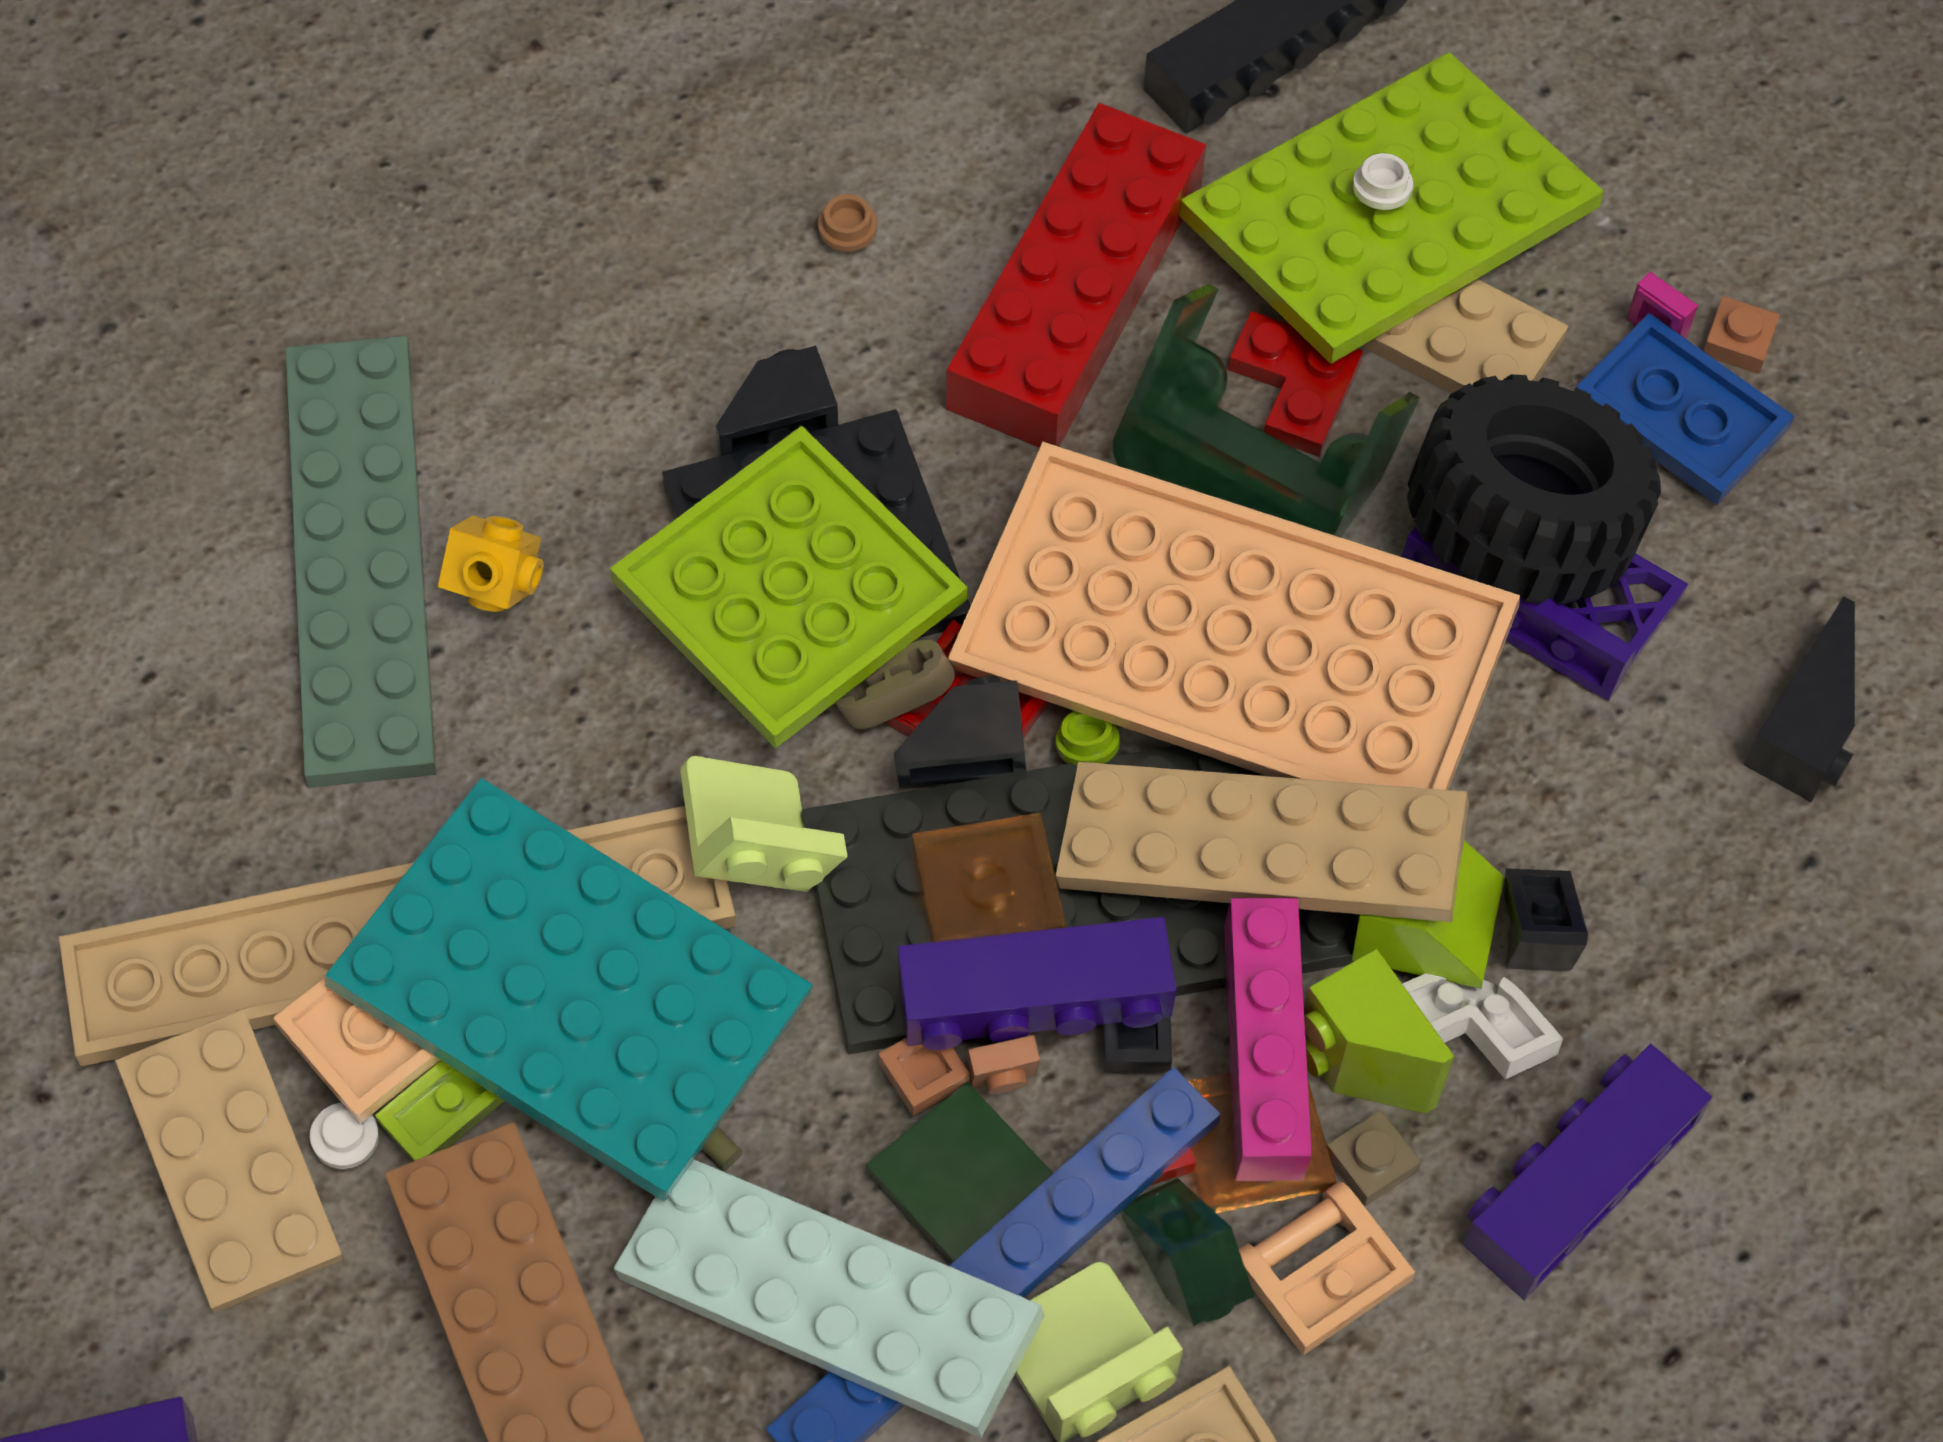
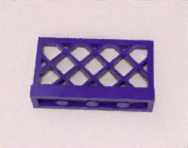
[1401,527,1688,701]

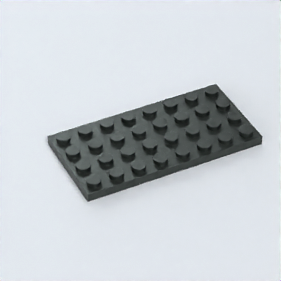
[802,745,1358,1055]

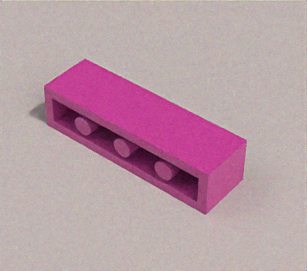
[1224,898,1312,1181]

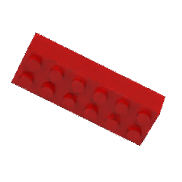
[946,103,1207,448]

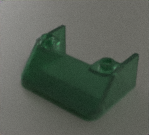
[1112,284,1421,538]

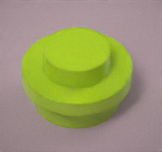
[1056,711,1120,766]

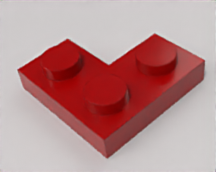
[1228,311,1363,457]

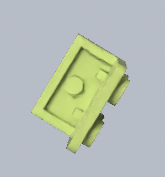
[680,756,847,892]
[1015,1262,1183,1442]

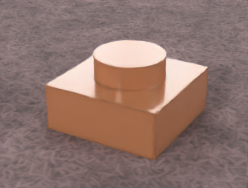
[1703,296,1780,374]
[965,1035,1040,1094]
[878,1038,971,1117]

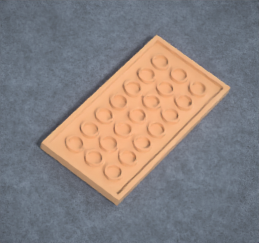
[948,442,1520,790]

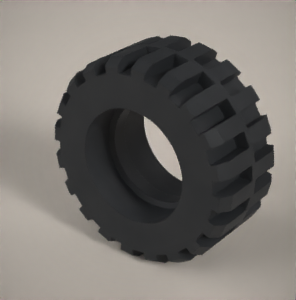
[1407,374,1661,604]

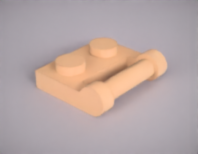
[1229,1181,1415,1355]

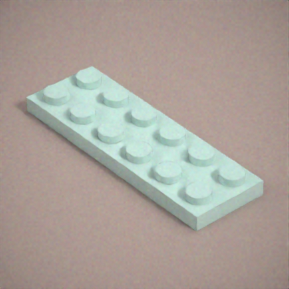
[613,1159,1044,1438]

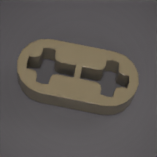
[835,640,955,729]

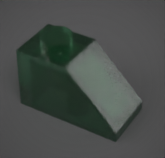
[1120,1178,1254,1326]

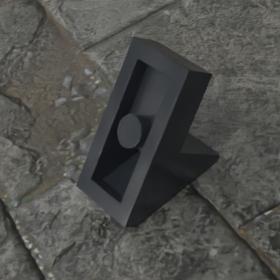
[1503,868,1588,971]

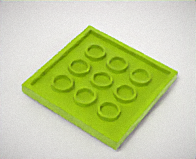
[610,426,968,749]

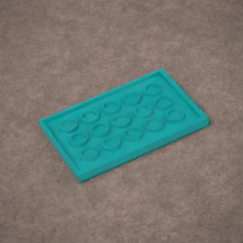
[325,778,813,1202]

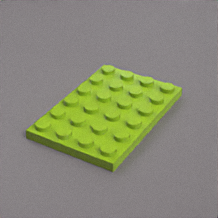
[1179,52,1604,364]

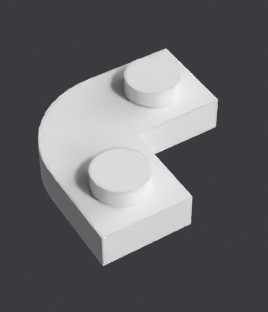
[1403,973,1563,1080]

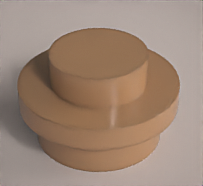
[818,194,877,252]

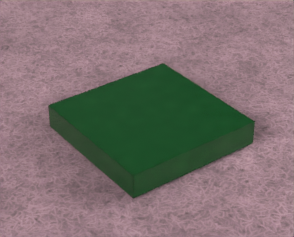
[866,1082,1053,1265]

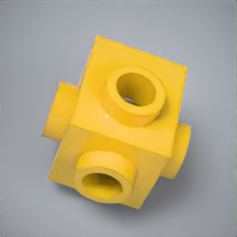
[437,515,544,612]

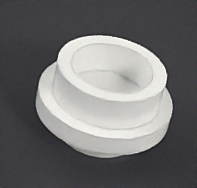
[1353,153,1413,210]
[310,1102,379,1169]

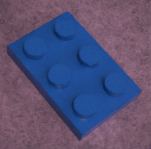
[1576,313,1795,505]

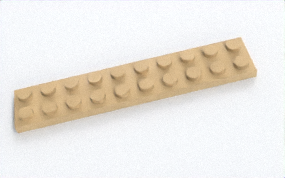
[59,806,736,1066]

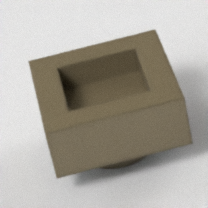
[1324,1110,1421,1207]

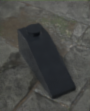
[1744,596,1855,803]

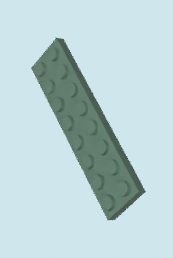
[286,336,437,788]

